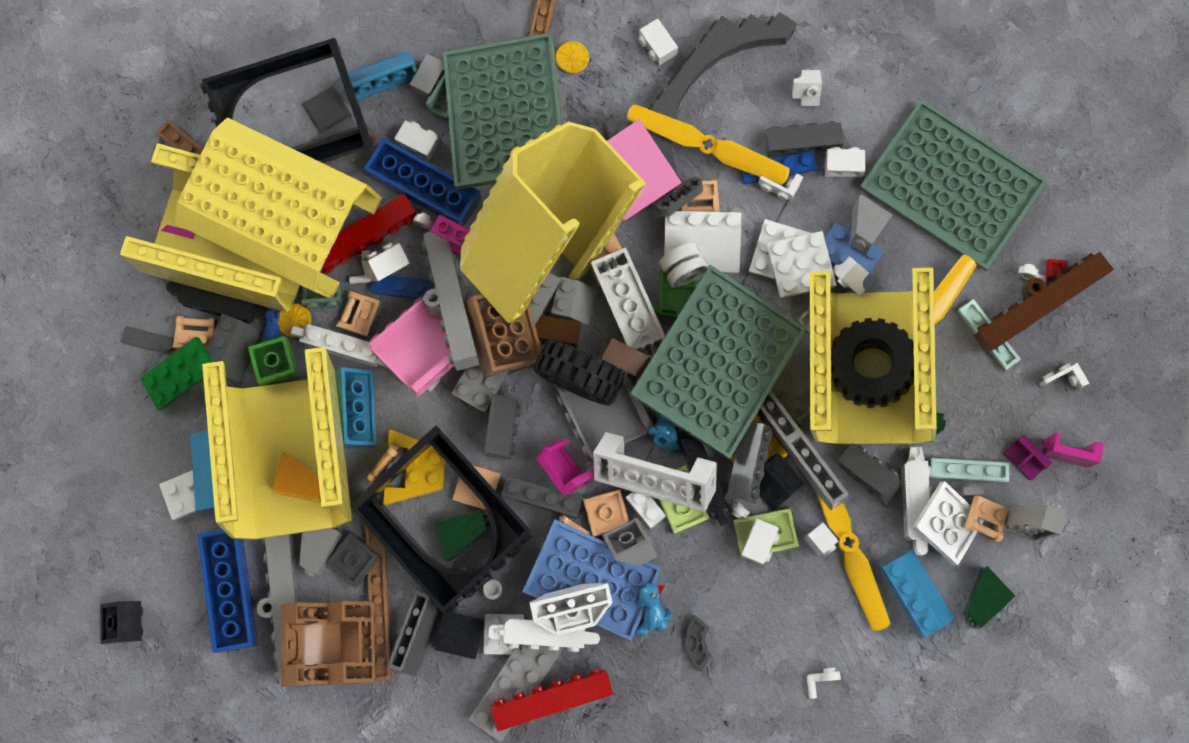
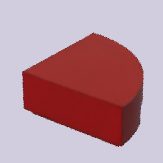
[1046,259,1067,279]

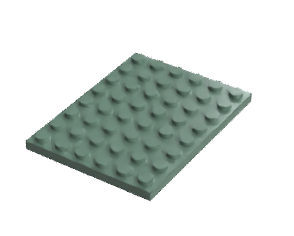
[443,33,563,190]
[859,99,1048,271]
[629,265,806,459]

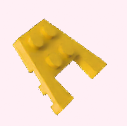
[383,430,446,505]

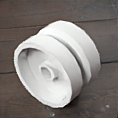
[659,243,708,288]

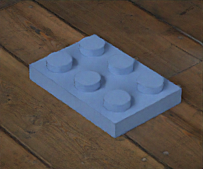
[825,222,884,284]

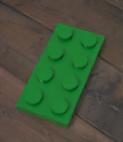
[140,337,212,411]

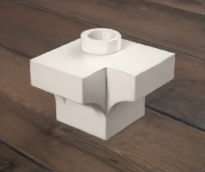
[792,70,822,106]
[832,256,869,295]

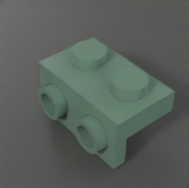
[426,74,449,121]
[301,280,343,309]

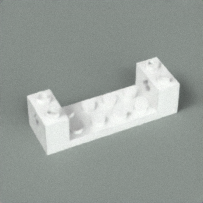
[591,248,665,358]
[593,432,717,512]

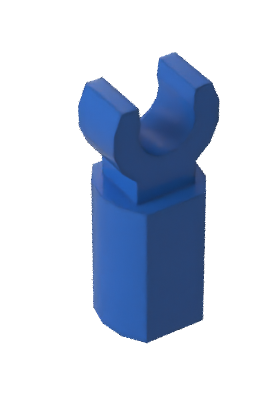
[264,310,280,342]

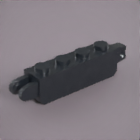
[166,282,270,324]
[676,426,729,526]

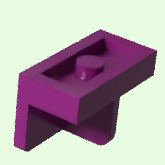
[1003,435,1052,481]

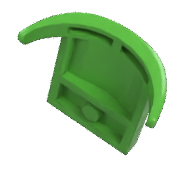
[651,270,697,318]

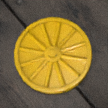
[556,41,589,74]
[278,303,311,337]

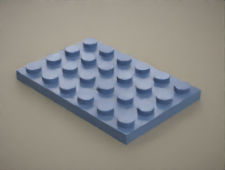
[522,519,662,641]

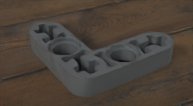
[648,177,703,216]

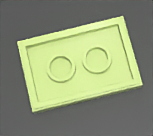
[659,465,710,534]
[733,508,799,559]

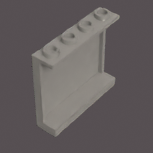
[556,366,653,461]

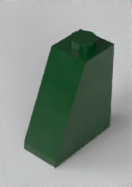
[436,511,490,562]
[963,566,1015,629]

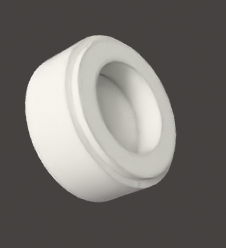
[483,580,503,600]

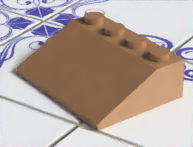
[464,294,541,376]

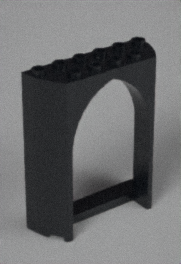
[200,38,373,163]
[350,425,533,613]

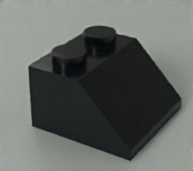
[759,454,805,511]
[100,601,143,644]
[435,611,485,659]

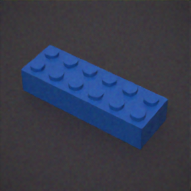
[364,138,482,227]
[197,529,258,653]

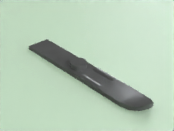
[121,326,177,355]

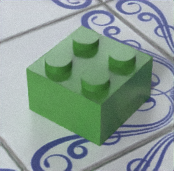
[248,336,300,386]

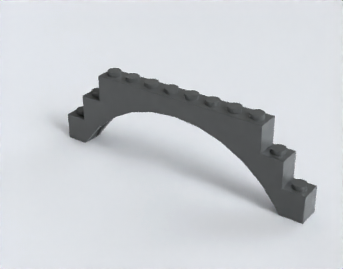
[646,12,797,195]

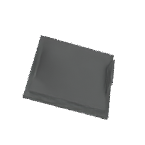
[302,86,352,134]

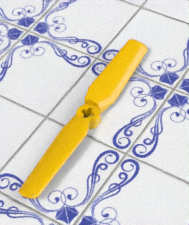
[627,104,790,185]
[934,255,977,325]
[817,459,890,631]

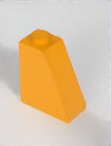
[272,452,321,503]

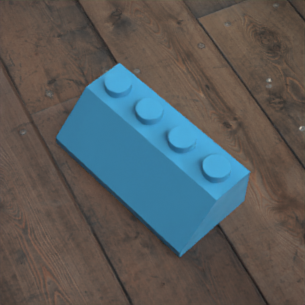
[340,51,417,101]
[335,367,377,448]
[190,430,215,512]
[879,549,955,638]

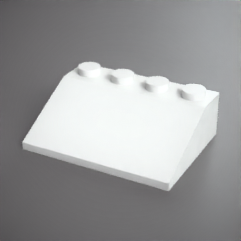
[664,211,741,274]

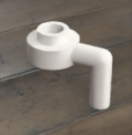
[413,212,434,231]
[349,250,371,284]
[1018,264,1047,283]
[724,490,750,519]
[807,668,841,699]

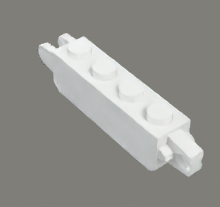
[291,324,387,368]
[901,447,933,557]
[488,618,600,652]

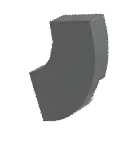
[685,615,712,671]

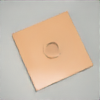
[452,466,501,511]
[583,489,629,537]

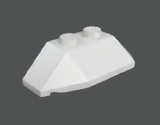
[529,583,612,636]

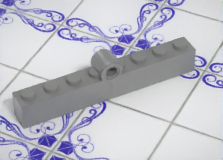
[421,232,480,371]
[758,390,849,511]
[257,534,299,688]

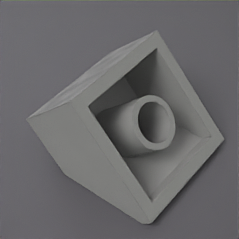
[551,277,598,326]
[602,518,657,566]

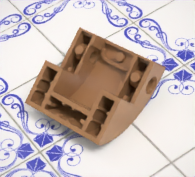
[281,601,375,687]

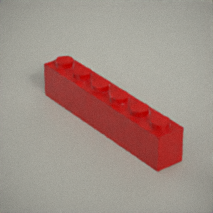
[320,194,417,274]
[489,668,613,732]

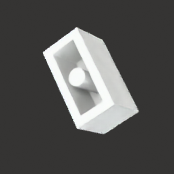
[638,19,678,66]
[394,120,440,162]
[825,147,865,177]
[361,242,409,281]
[626,492,666,530]
[740,519,780,566]
[803,523,838,556]

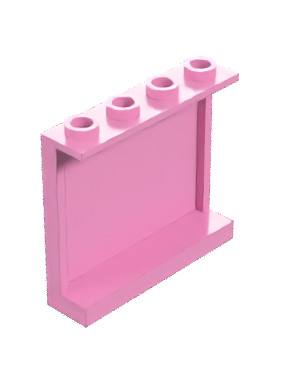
[607,119,682,222]
[369,296,455,398]

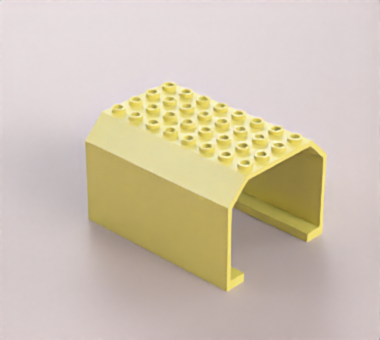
[175,117,382,298]
[460,122,646,324]
[120,143,300,312]
[810,268,937,444]
[202,347,352,540]

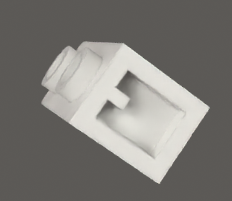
[758,174,803,202]
[1039,363,1089,390]

